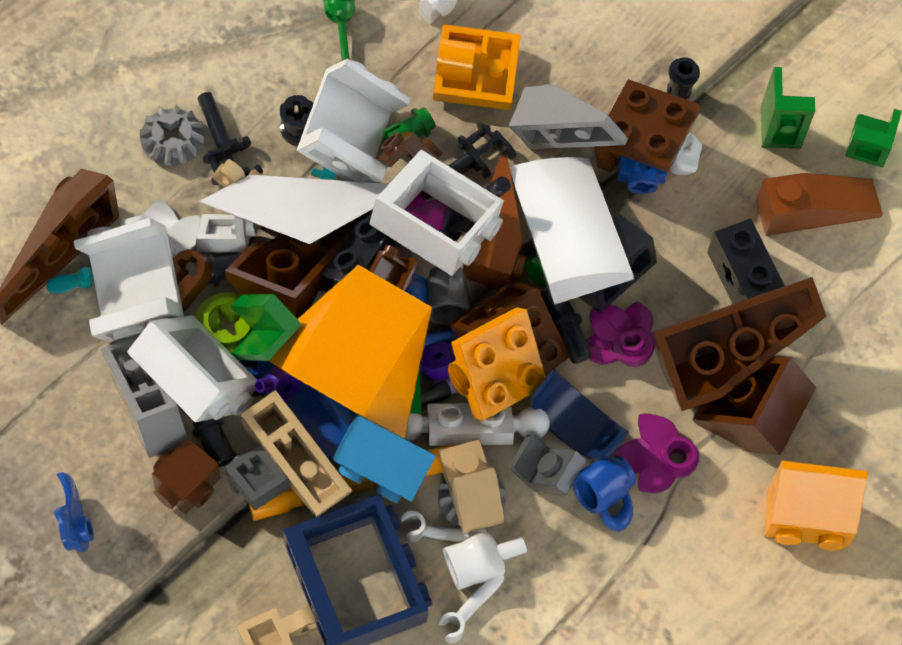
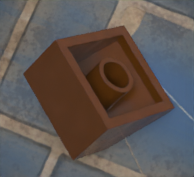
[692,356,817,455]

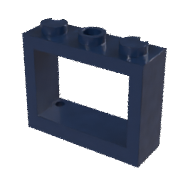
[283,494,432,645]

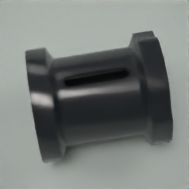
[280,95,314,145]

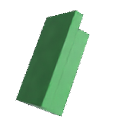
[761,67,815,149]
[231,294,302,361]

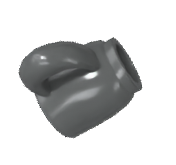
[426,266,470,325]

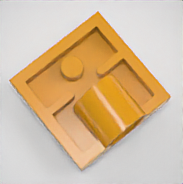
[433,24,521,111]
[448,307,546,421]

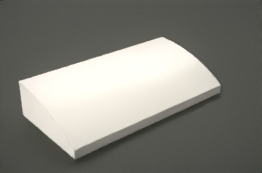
[510,157,634,304]

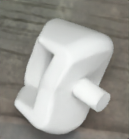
[670,133,702,175]

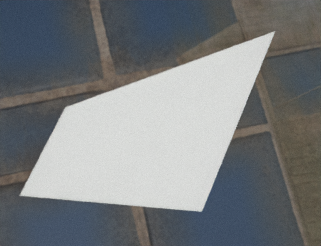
[199,175,389,244]

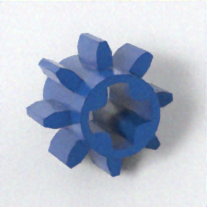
[618,156,667,194]

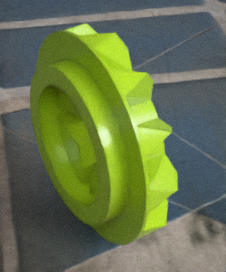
[195,292,252,353]

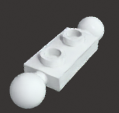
[392,403,550,446]

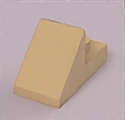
[438,439,504,534]

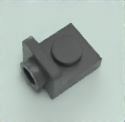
[509,435,586,496]
[224,444,290,510]

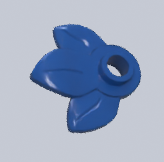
[54,472,94,553]

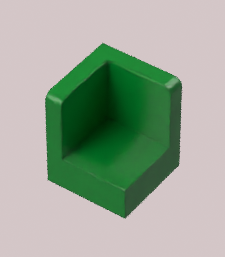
[845,109,902,168]

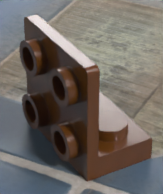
[594,79,700,172]
[449,280,569,375]

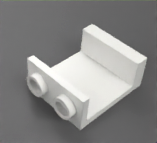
[296,58,411,183]
[74,215,184,343]

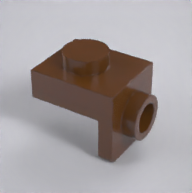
[377,131,443,167]

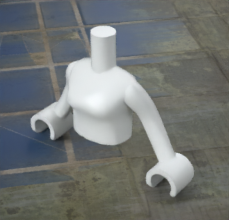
[400,511,527,644]

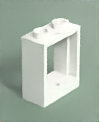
[369,150,504,276]
[127,316,257,422]

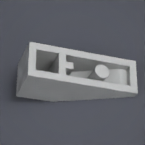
[509,84,628,149]
[101,334,187,458]

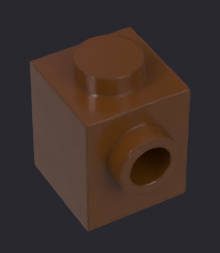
[152,437,221,515]

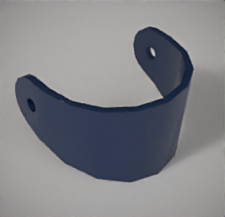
[530,369,629,461]

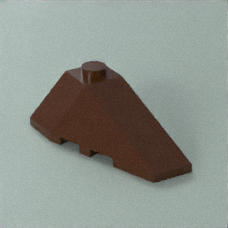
[225,210,373,319]

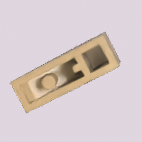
[241,390,352,517]

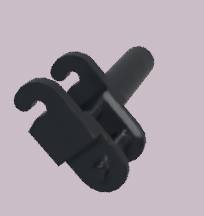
[197,92,263,186]
[421,122,516,200]
[442,176,511,241]

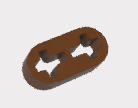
[172,249,213,313]

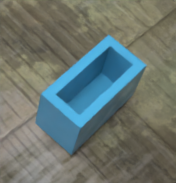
[332,414,436,504]

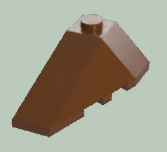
[0,169,120,325]
[649,277,826,412]

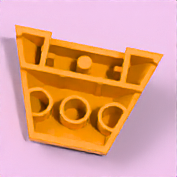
[269,265,432,439]

